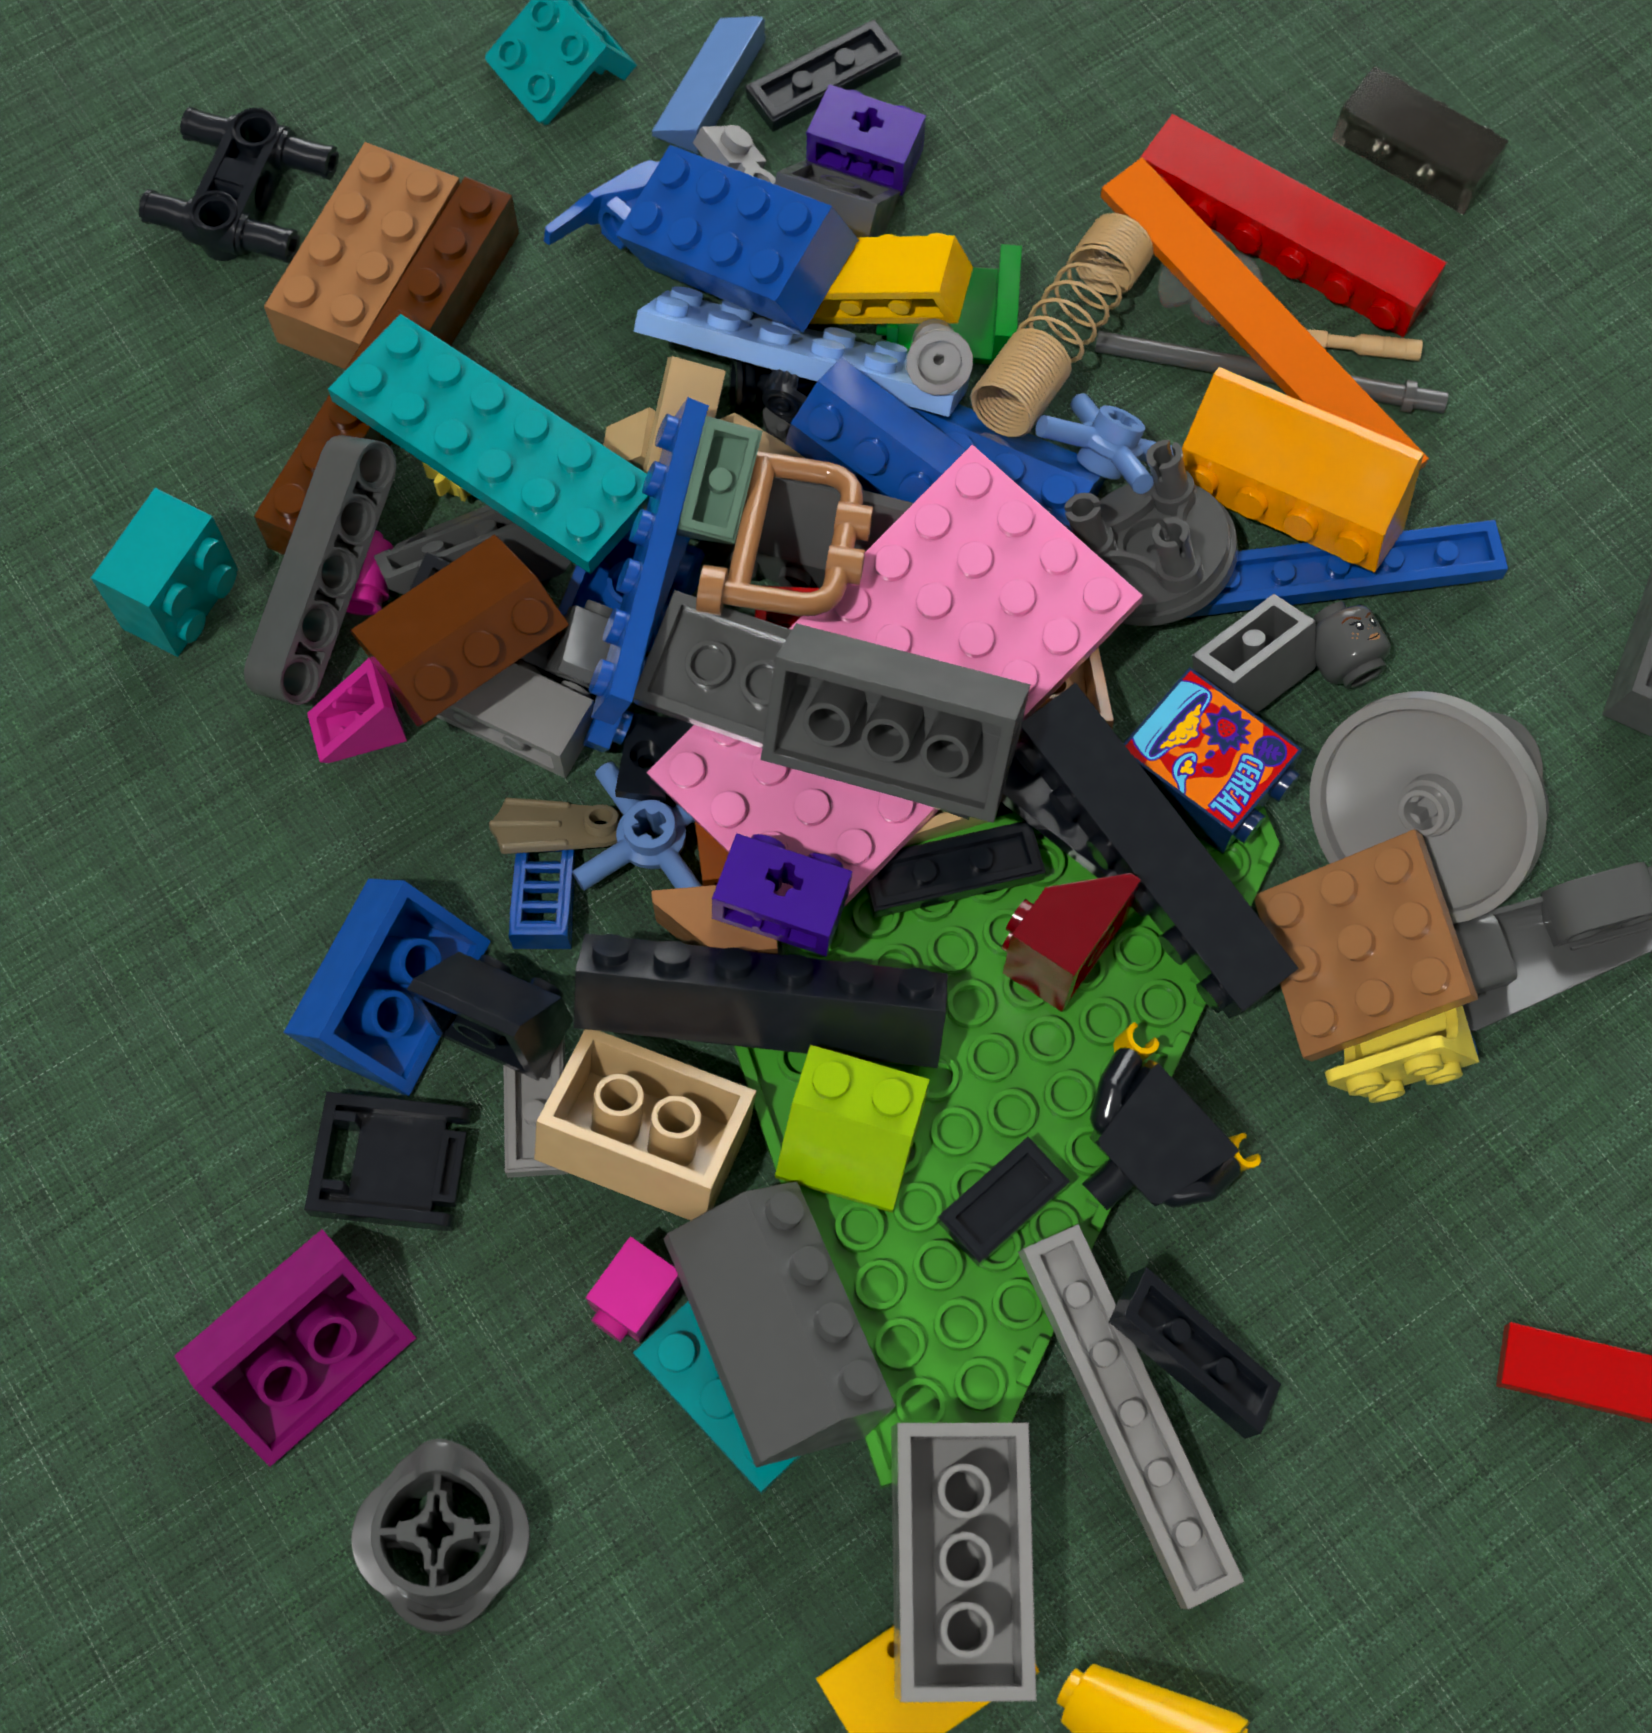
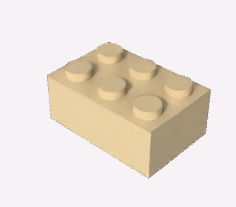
[534,1029,756,1221]

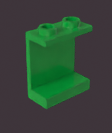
[876,244,1022,365]

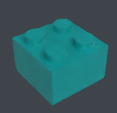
[91,488,239,657]

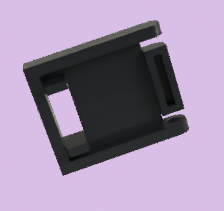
[304,1091,472,1231]

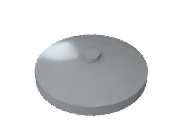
[1310,691,1547,924]

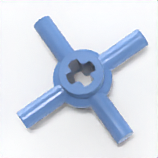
[1036,393,1174,494]
[572,762,702,891]

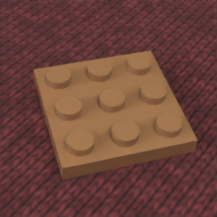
[1254,829,1478,1062]

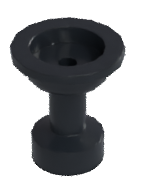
[729,358,811,415]

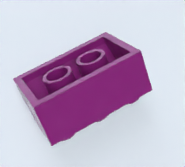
[174,1229,416,1467]

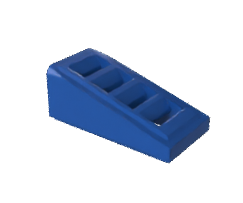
[509,849,576,949]

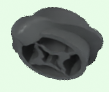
[351,1438,530,1636]

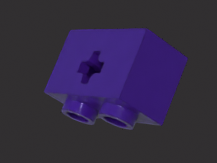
[806,84,926,196]
[712,833,853,957]

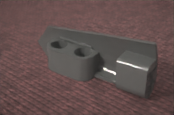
[1453,862,1652,1033]

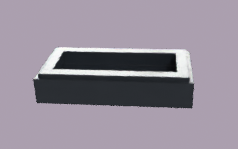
[937,1137,1070,1267]

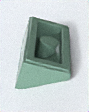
[677,416,763,545]

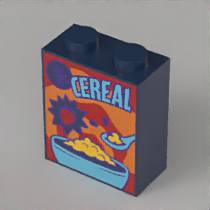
[1124,667,1303,854]

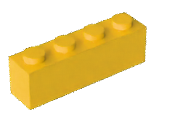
[761,233,973,324]

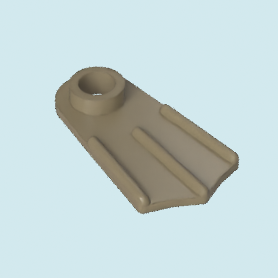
[489,798,623,854]

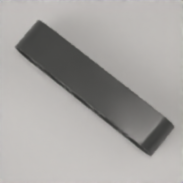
[244,435,397,705]

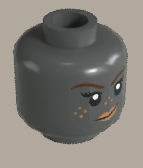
[1313,601,1391,689]

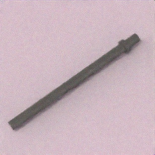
[1095,331,1448,414]

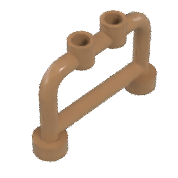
[696,451,873,616]

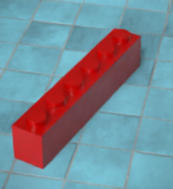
[1140,114,1447,338]

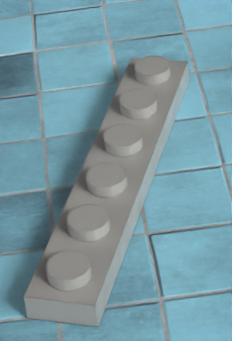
[1018,1224,1244,1610]

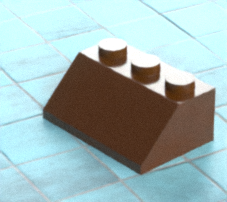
[350,534,569,727]

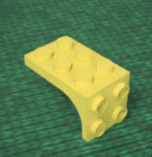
[1325,1005,1479,1103]

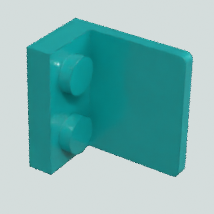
[485,0,637,125]

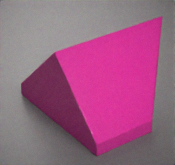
[307,657,407,763]

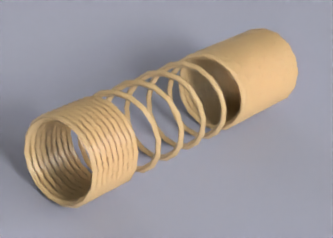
[970,213,1153,437]

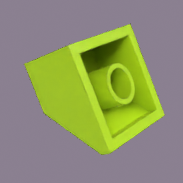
[775,1045,930,1213]

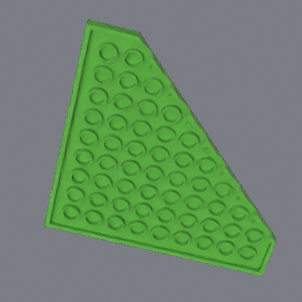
[733,806,1280,1489]

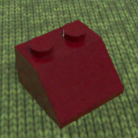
[1001,873,1141,1012]

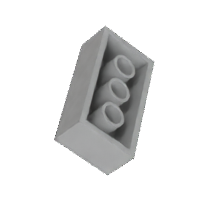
[891,1423,1036,1702]

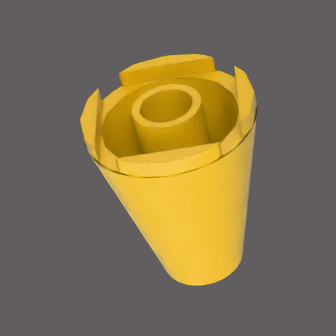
[1057,1664,1250,1733]

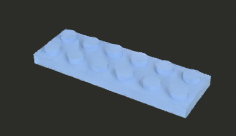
[634,286,971,417]

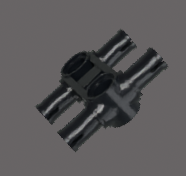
[139,106,339,263]

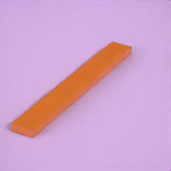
[1100,157,1429,470]

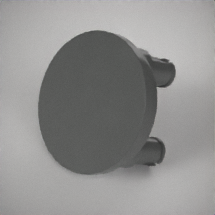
[1065,440,1238,626]

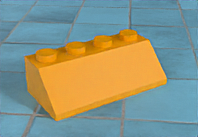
[1182,367,1424,573]

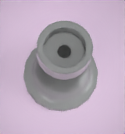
[906,319,973,395]

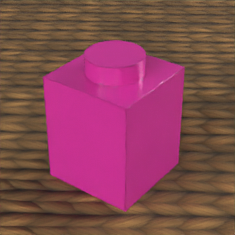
[585,1236,682,1344]

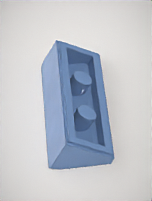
[652,16,765,154]

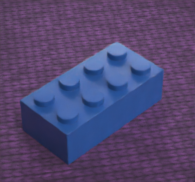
[616,145,859,333]

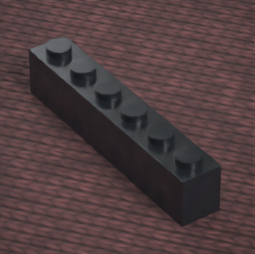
[1014,683,1299,1018]
[574,933,948,1068]

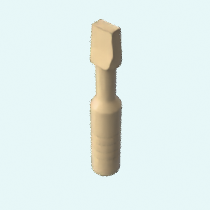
[1307,330,1423,361]

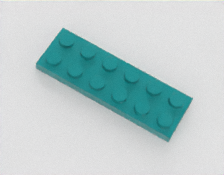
[328,314,650,574]

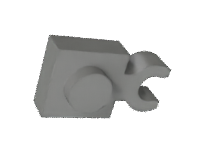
[693,125,776,184]

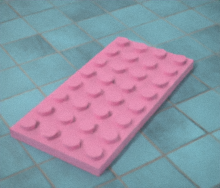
[647,445,1143,907]

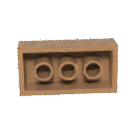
[264,142,460,369]

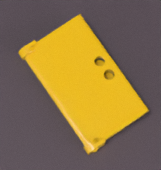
[815,1625,1039,1733]

